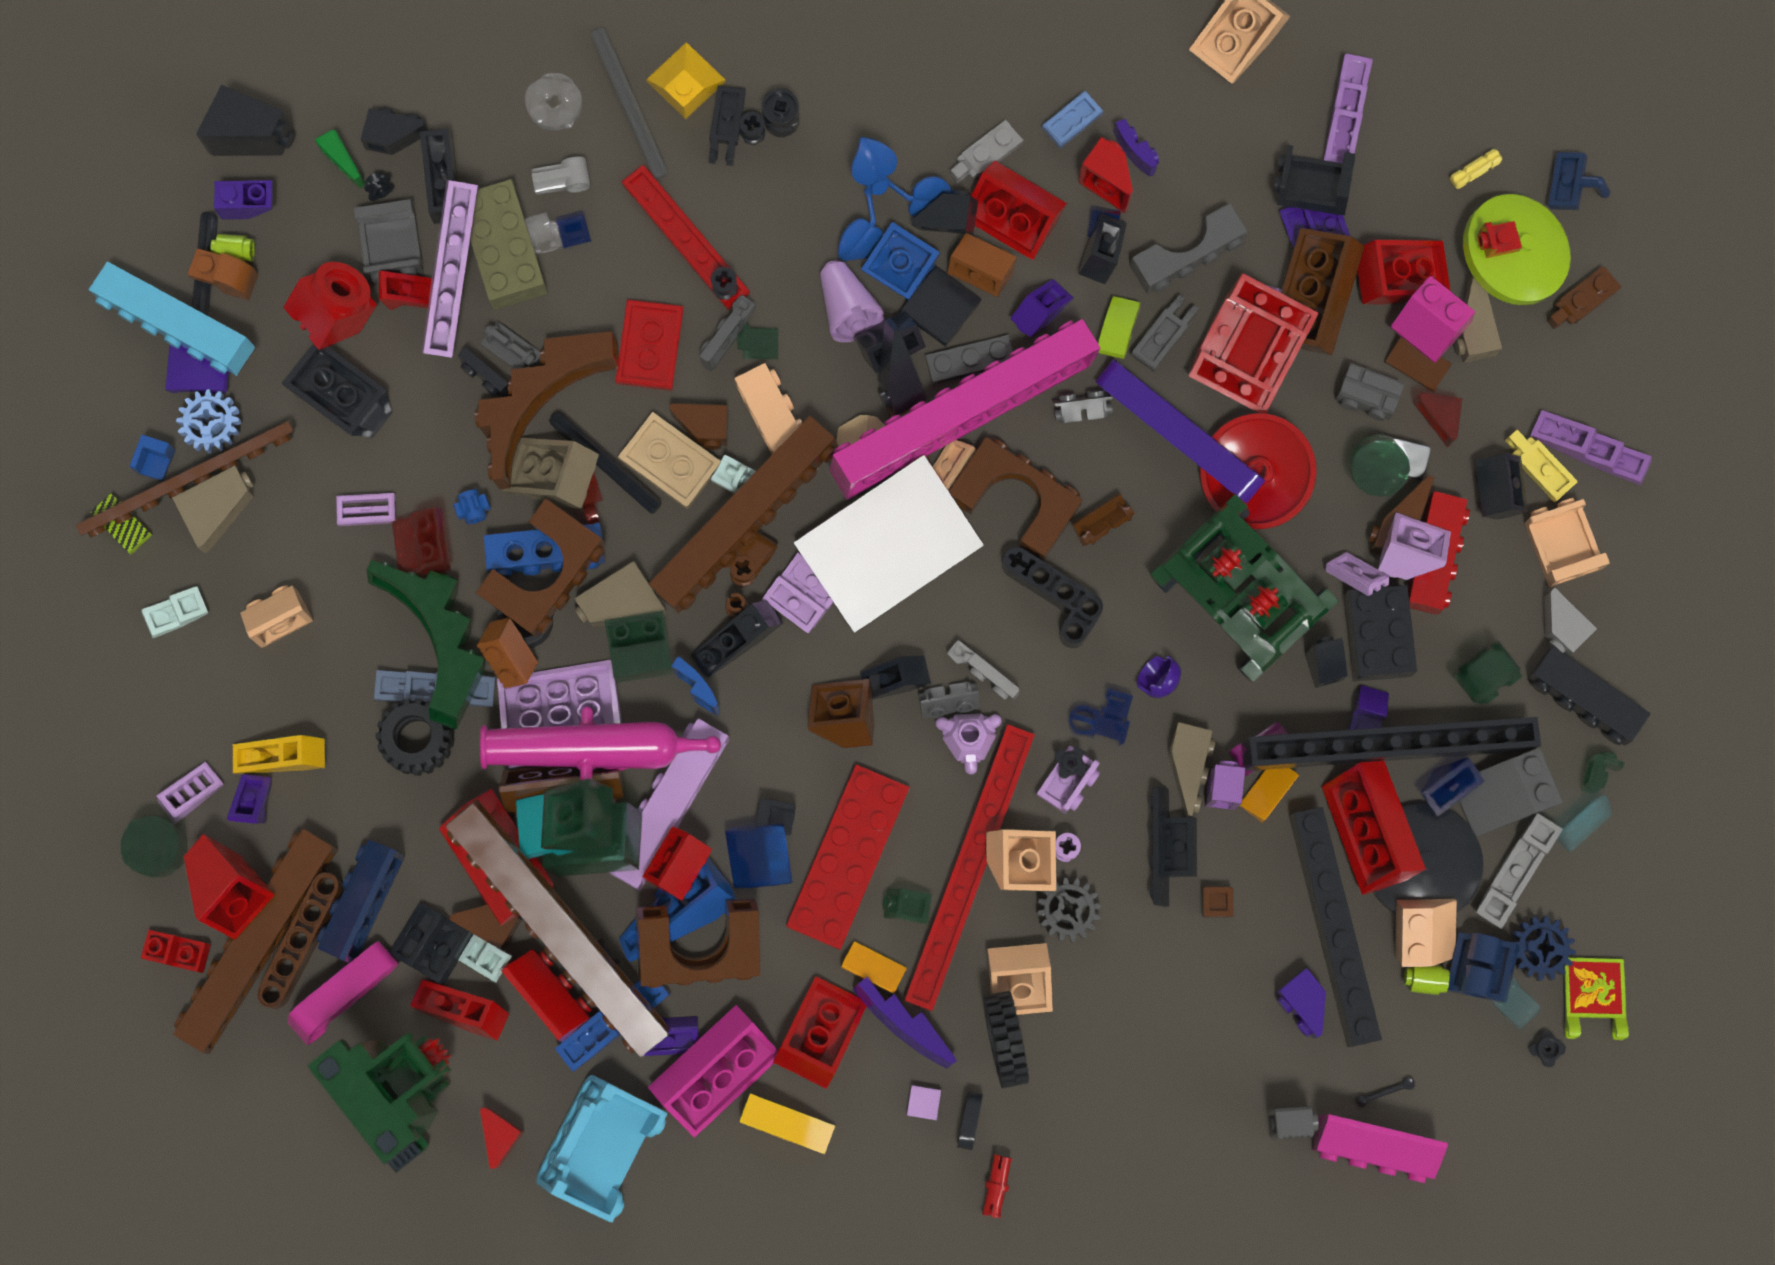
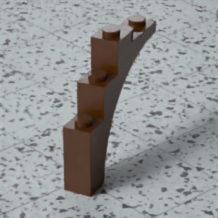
[474,331,619,489]

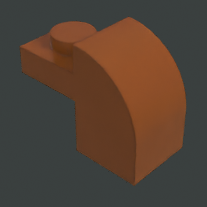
[187,248,258,301]

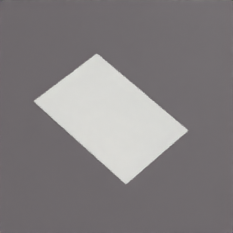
[794,455,984,633]

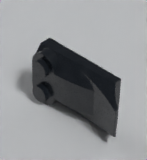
[282,344,392,438]

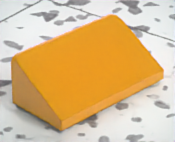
[1239,768,1299,823]
[841,941,907,995]

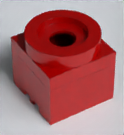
[283,262,377,350]

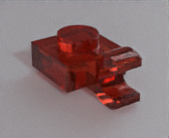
[575,473,603,524]

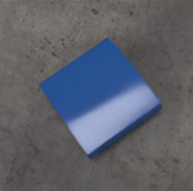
[671,657,720,716]

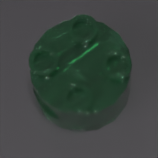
[1349,434,1410,497]
[1452,640,1522,705]
[121,816,188,878]

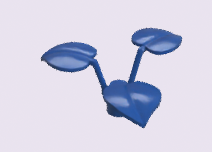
[838,137,953,261]

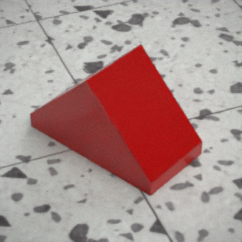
[480,1108,524,1169]

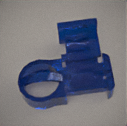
[1068,688,1133,746]

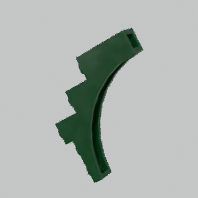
[367,560,485,730]

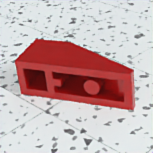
[410,980,509,1041]

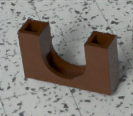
[949,437,1083,562]
[475,498,606,637]
[636,898,760,988]

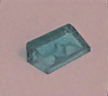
[1557,795,1612,852]

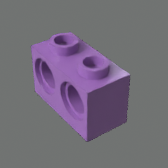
[1205,761,1245,810]

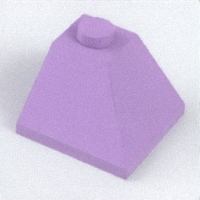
[1378,513,1451,580]

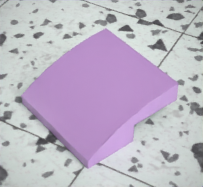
[762,552,834,634]

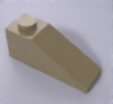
[1454,275,1502,363]

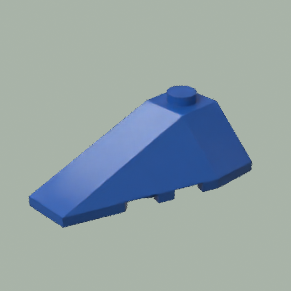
[619,857,737,962]

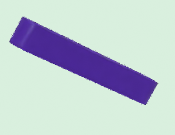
[1095,359,1266,504]

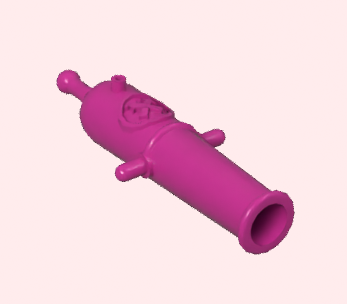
[480,707,721,786]

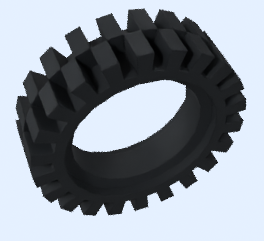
[983,991,1029,1089]

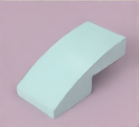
[141,586,208,639]
[458,934,512,982]

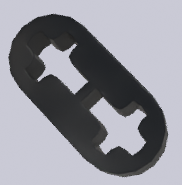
[957,1091,983,1151]

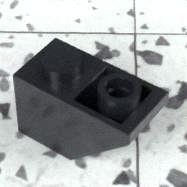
[360,107,428,155]
[1305,636,1348,688]

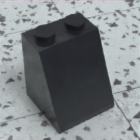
[196,84,295,156]

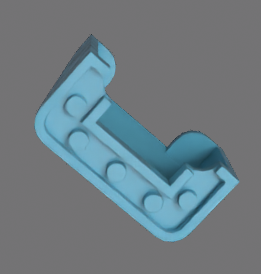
[536,1075,668,1223]

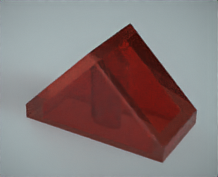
[1413,392,1463,448]

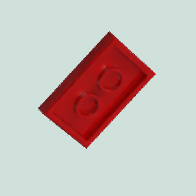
[615,299,684,391]

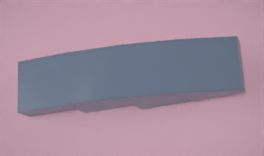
[374,670,495,707]

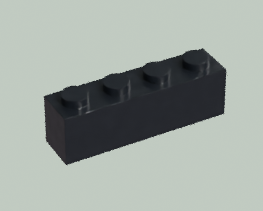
[1527,646,1651,746]

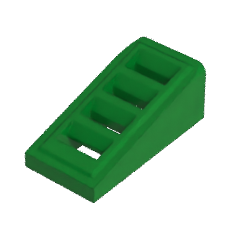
[315,130,365,188]

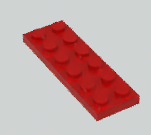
[786,764,910,951]

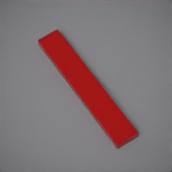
[621,165,750,311]

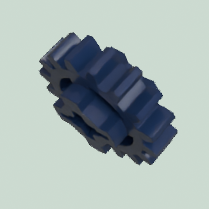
[1512,916,1576,981]

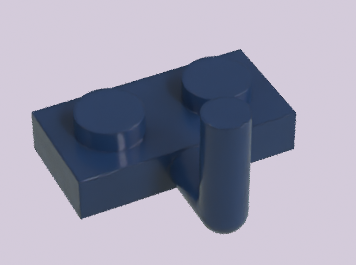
[1548,152,1611,210]

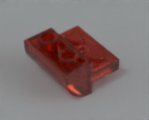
[392,507,451,575]

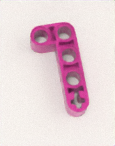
[287,941,399,1046]

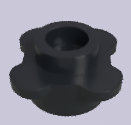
[364,172,394,201]
[1055,747,1087,779]
[1530,1031,1566,1067]

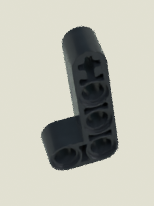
[1002,547,1103,648]

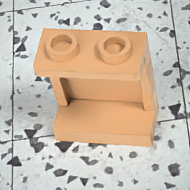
[1524,498,1610,587]

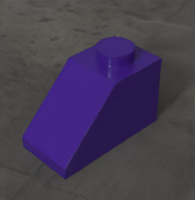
[1010,279,1074,338]

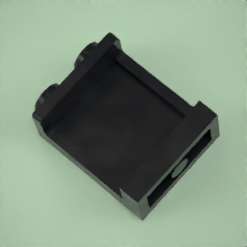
[1274,145,1356,216]

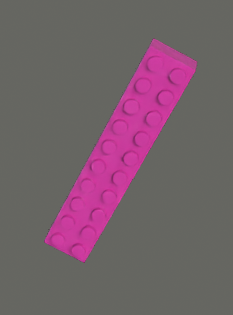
[829,319,1100,500]

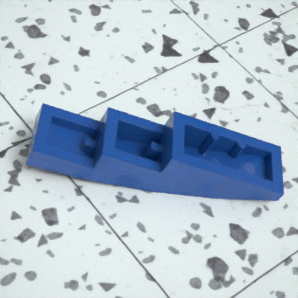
[555,981,671,1072]

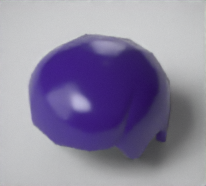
[1136,655,1182,698]

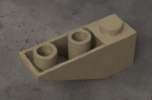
[1169,722,1216,817]

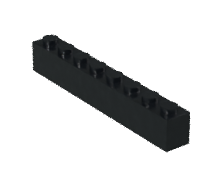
[1289,807,1382,1048]

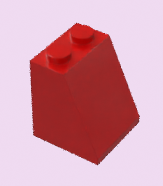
[184,834,275,940]

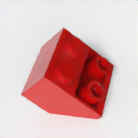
[642,826,713,901]

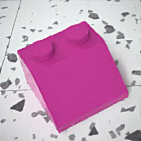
[1391,276,1475,364]

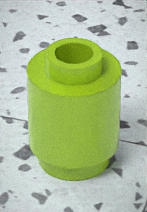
[210,234,255,263]
[1404,965,1449,995]

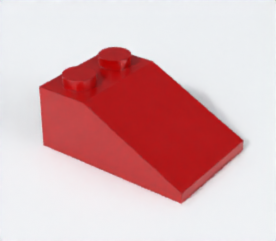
[1358,240,1451,305]
[773,976,867,1089]

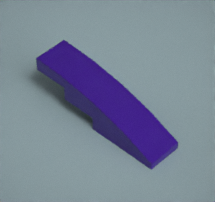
[853,977,957,1069]

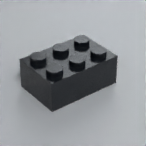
[1344,585,1417,682]

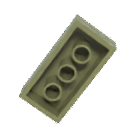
[470,179,548,310]

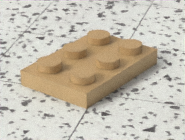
[618,412,721,510]

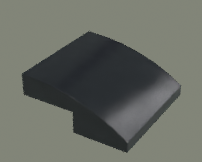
[900,266,982,347]
[389,902,473,986]

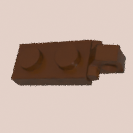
[1547,266,1622,330]

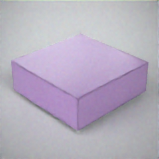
[907,1086,941,1120]

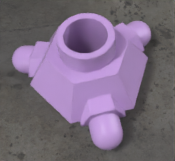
[935,713,1002,775]

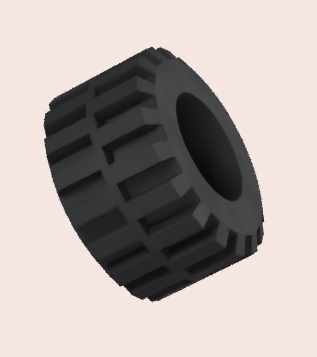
[376,698,454,776]

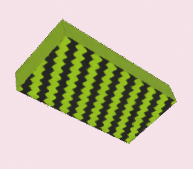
[90,493,152,555]

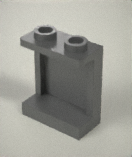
[354,199,424,283]

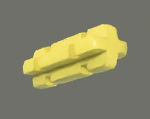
[1450,149,1502,189]

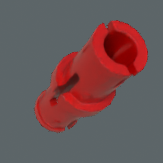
[982,1154,1012,1218]

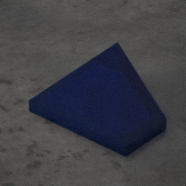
[1420,757,1485,816]

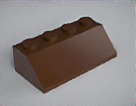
[1281,228,1365,356]
[499,766,625,815]

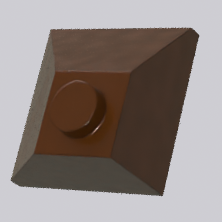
[808,679,875,748]

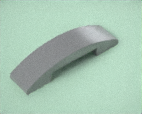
[1475,813,1563,929]

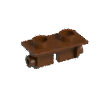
[1072,493,1135,547]

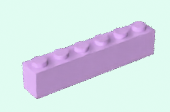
[421,180,478,358]
[606,719,730,891]

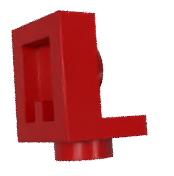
[1477,221,1522,258]

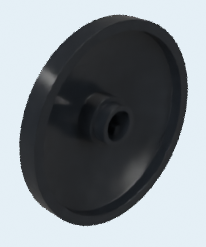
[1372,804,1483,915]

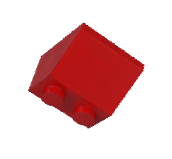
[1078,137,1133,214]

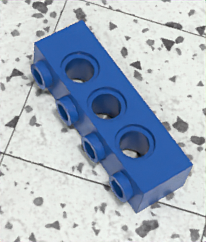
[484,523,606,578]

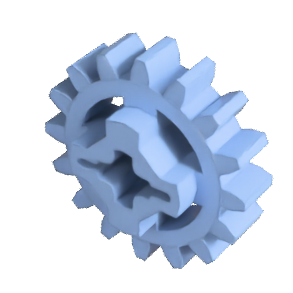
[176,389,242,453]

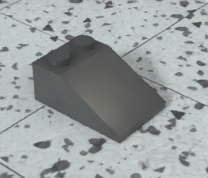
[1451,748,1563,837]

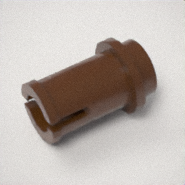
[725,593,749,618]

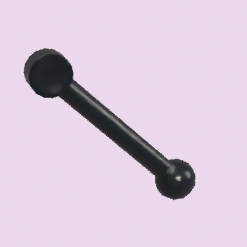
[1356,1078,1415,1107]

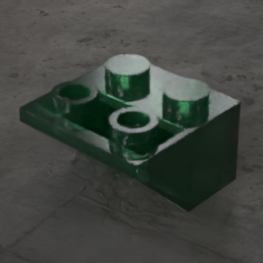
[605,611,674,683]

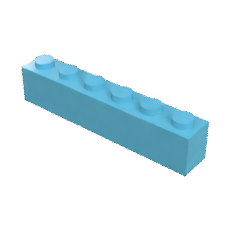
[89,261,255,376]

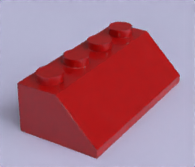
[1322,761,1426,895]
[439,789,554,926]

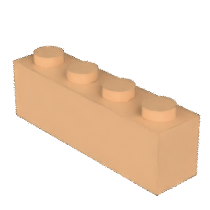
[734,363,818,470]

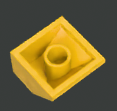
[646,42,726,119]

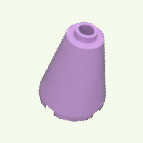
[820,261,884,342]

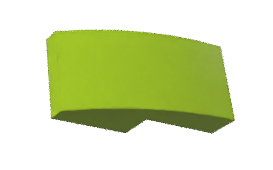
[1098,296,1140,359]

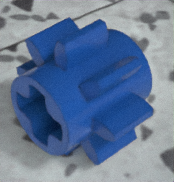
[453,489,491,524]

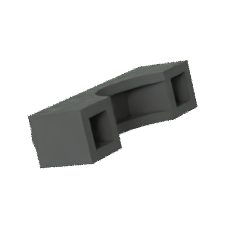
[1130,203,1248,294]

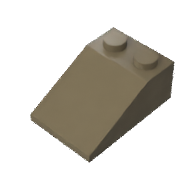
[502,438,599,508]

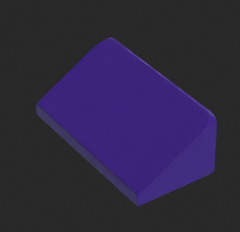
[643,1016,699,1056]

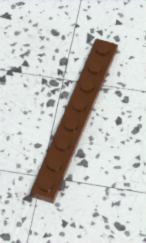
[75,421,294,538]

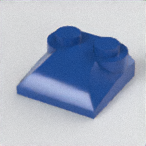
[861,222,940,300]

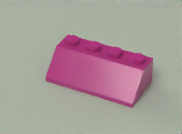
[648,1005,778,1138]
[1312,1114,1448,1183]

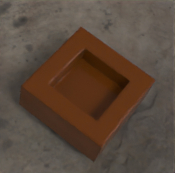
[1202,887,1234,918]

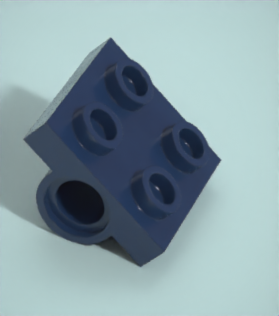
[1447,932,1519,1003]

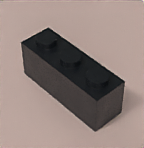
[420,128,458,224]

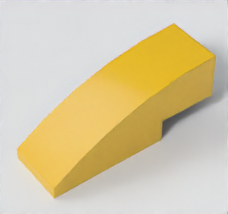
[739,1094,835,1154]

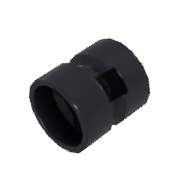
[762,89,800,138]

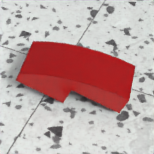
[141,929,211,973]

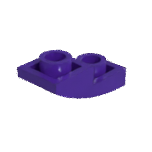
[1113,119,1159,177]

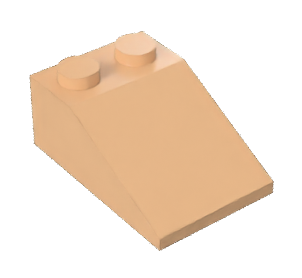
[1189,0,1290,84]

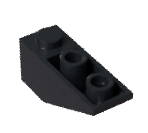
[691,600,783,678]

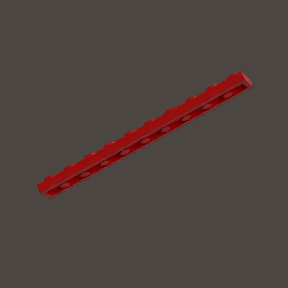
[905,724,1035,1011]

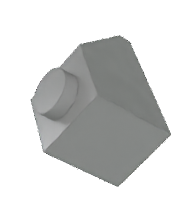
[1544,588,1597,656]

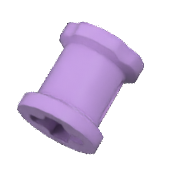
[1056,833,1081,862]

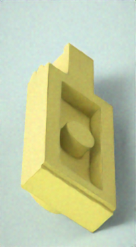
[1505,430,1577,503]

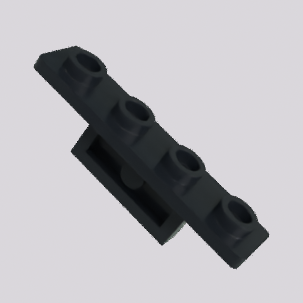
[1150,787,1197,907]

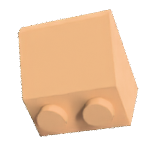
[240,585,314,648]
[986,830,1056,891]
[1395,899,1457,967]
[987,943,1053,1015]

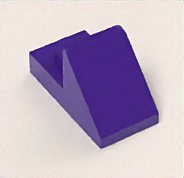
[1348,685,1389,730]
[227,774,272,824]

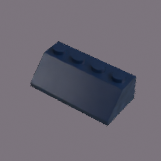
[317,840,405,963]

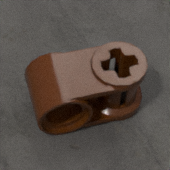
[730,532,778,587]

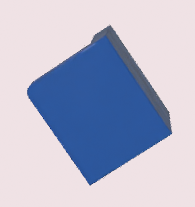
[130,434,175,481]

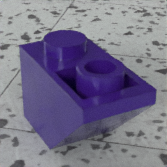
[214,180,273,220]
[1275,968,1326,1039]

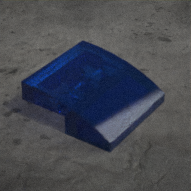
[725,823,793,888]

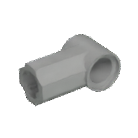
[531,157,591,195]

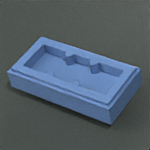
[1042,91,1103,149]

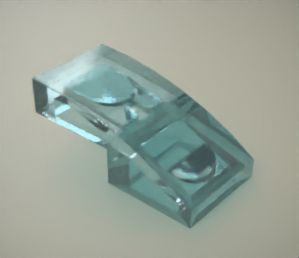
[1490,977,1541,1030]

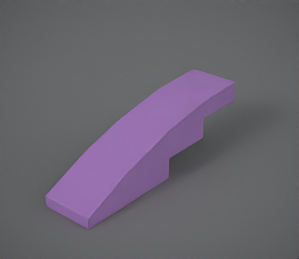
[1323,53,1373,163]
[1531,410,1652,486]

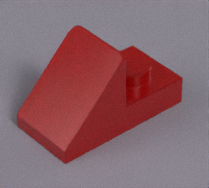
[378,271,432,310]

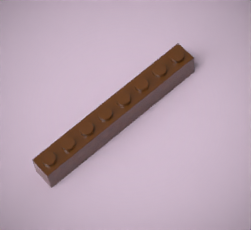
[648,416,839,614]
[173,829,338,1054]

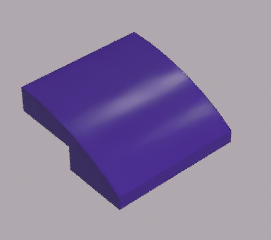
[1280,207,1351,250]
[165,345,229,394]

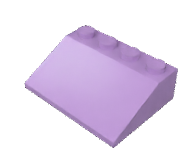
[497,659,622,768]

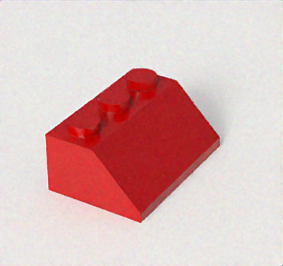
[971,160,1067,260]
[501,949,591,1042]

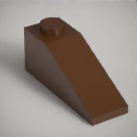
[1368,475,1434,555]

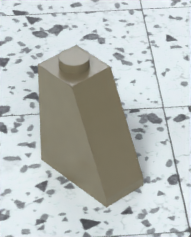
[172,466,254,554]
[574,561,667,628]

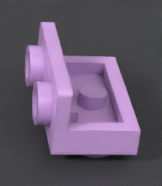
[1036,745,1100,815]

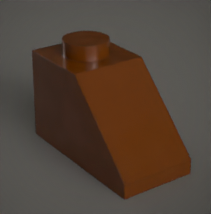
[669,404,729,450]
[449,905,522,951]

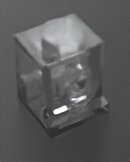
[525,212,563,255]

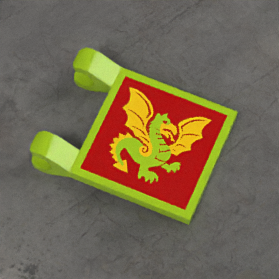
[1564,958,1629,1040]

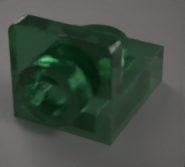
[738,324,779,359]
[1581,752,1625,794]
[882,888,932,924]

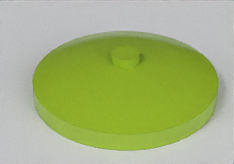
[1463,194,1571,305]

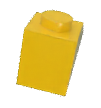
[233,735,325,774]

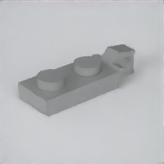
[950,120,1023,184]
[947,640,1020,700]

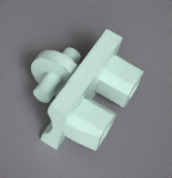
[711,455,756,494]

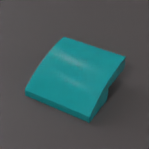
[516,791,585,859]

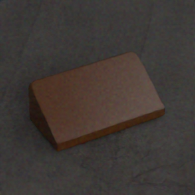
[1385,337,1451,392]

